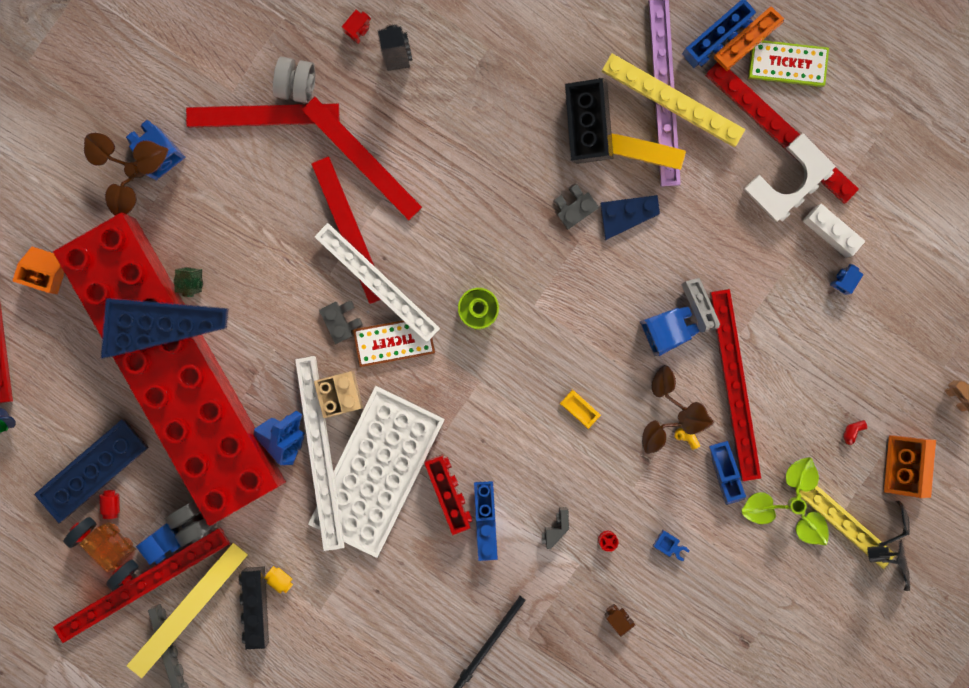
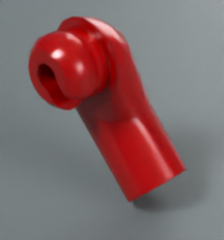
[843,420,868,445]

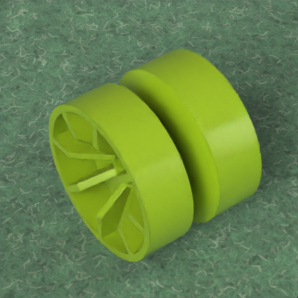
[458,288,499,330]

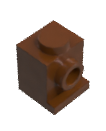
[604,604,636,637]

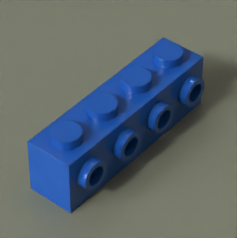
[682,0,756,68]

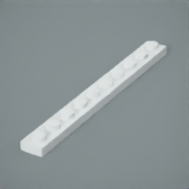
[295,356,345,551]

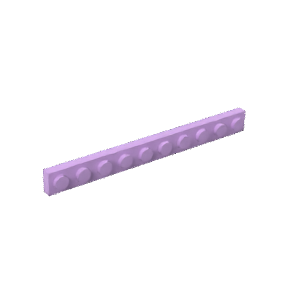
[648,0,681,187]

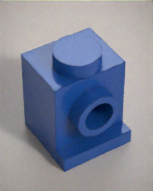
[830,264,864,295]

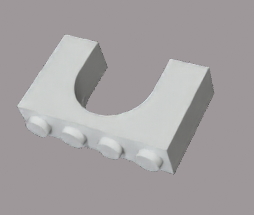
[744,133,836,222]

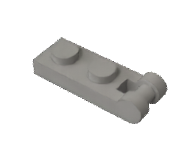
[681,278,720,333]

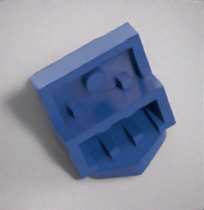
[254,411,305,466]

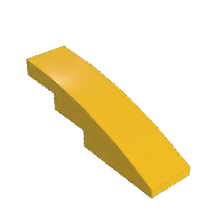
[612,133,686,170]

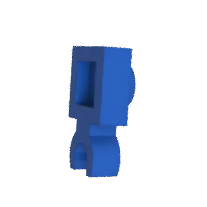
[653,530,690,561]

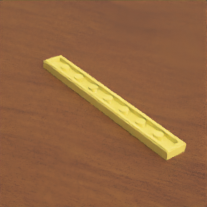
[127,542,248,678]

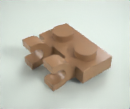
[944,380,969,412]

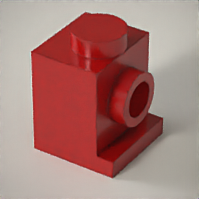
[342,9,371,44]

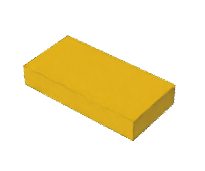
[560,389,601,429]

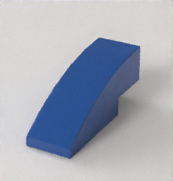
[709,441,746,505]

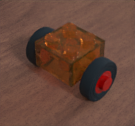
[63,517,139,591]

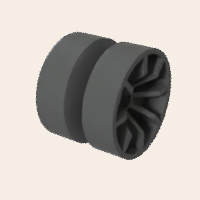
[164,501,217,547]

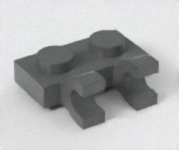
[553,184,599,230]
[319,301,363,344]

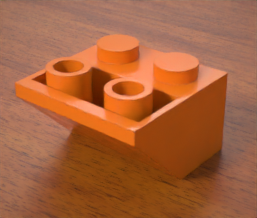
[12,247,65,294]

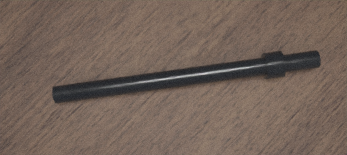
[453,595,526,688]

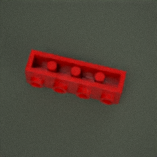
[424,454,473,536]

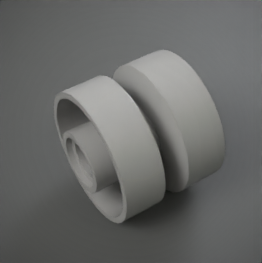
[273,56,315,103]

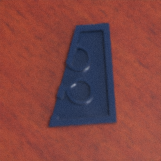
[600,195,660,241]

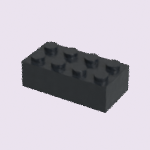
[565,78,614,164]

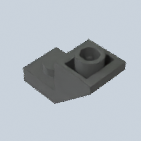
[542,507,569,549]

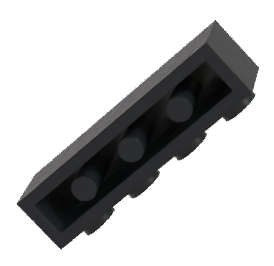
[378,25,413,71]
[239,566,269,650]

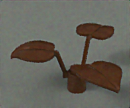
[84,133,168,216]
[642,365,714,454]

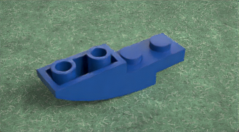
[474,481,498,561]

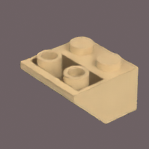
[314,371,363,419]

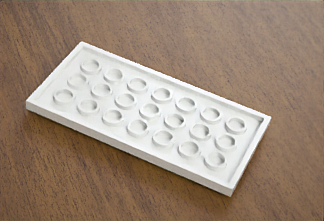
[308,386,445,558]

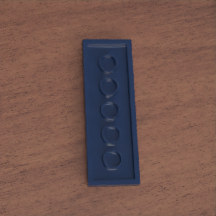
[34,419,149,523]

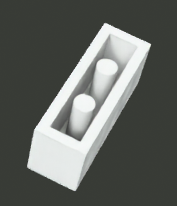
[803,204,865,258]

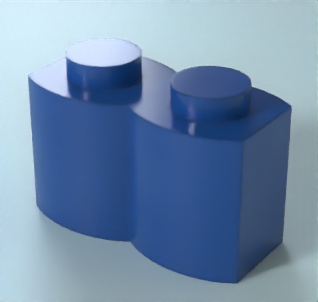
[136,523,181,565]

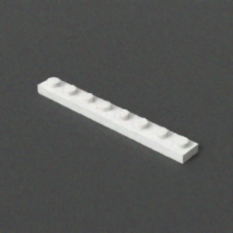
[315,223,440,342]

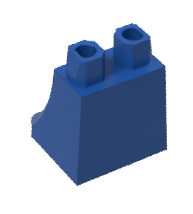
[126,120,186,181]
[640,306,699,356]

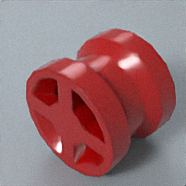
[598,530,619,552]

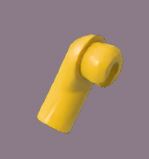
[674,428,701,450]

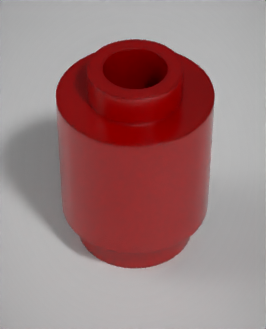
[99,490,120,519]

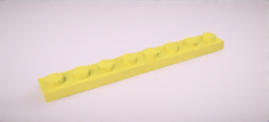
[602,53,746,147]

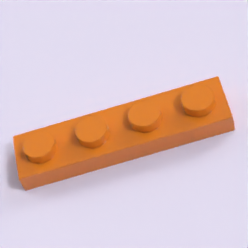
[714,7,784,71]

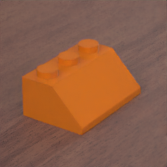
[884,435,936,498]

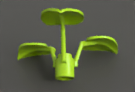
[741,457,829,545]

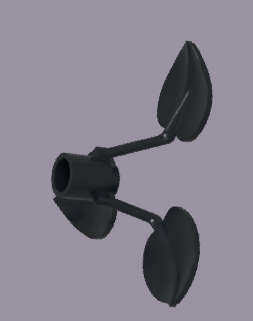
[867,501,910,591]

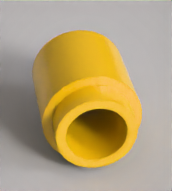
[264,566,293,594]

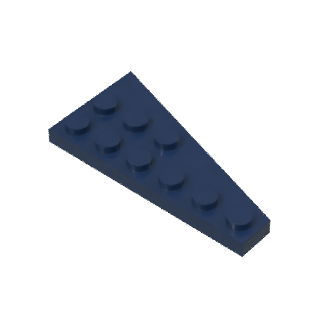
[101,298,229,359]

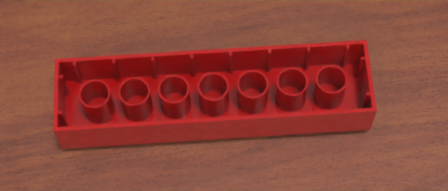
[53,212,286,527]

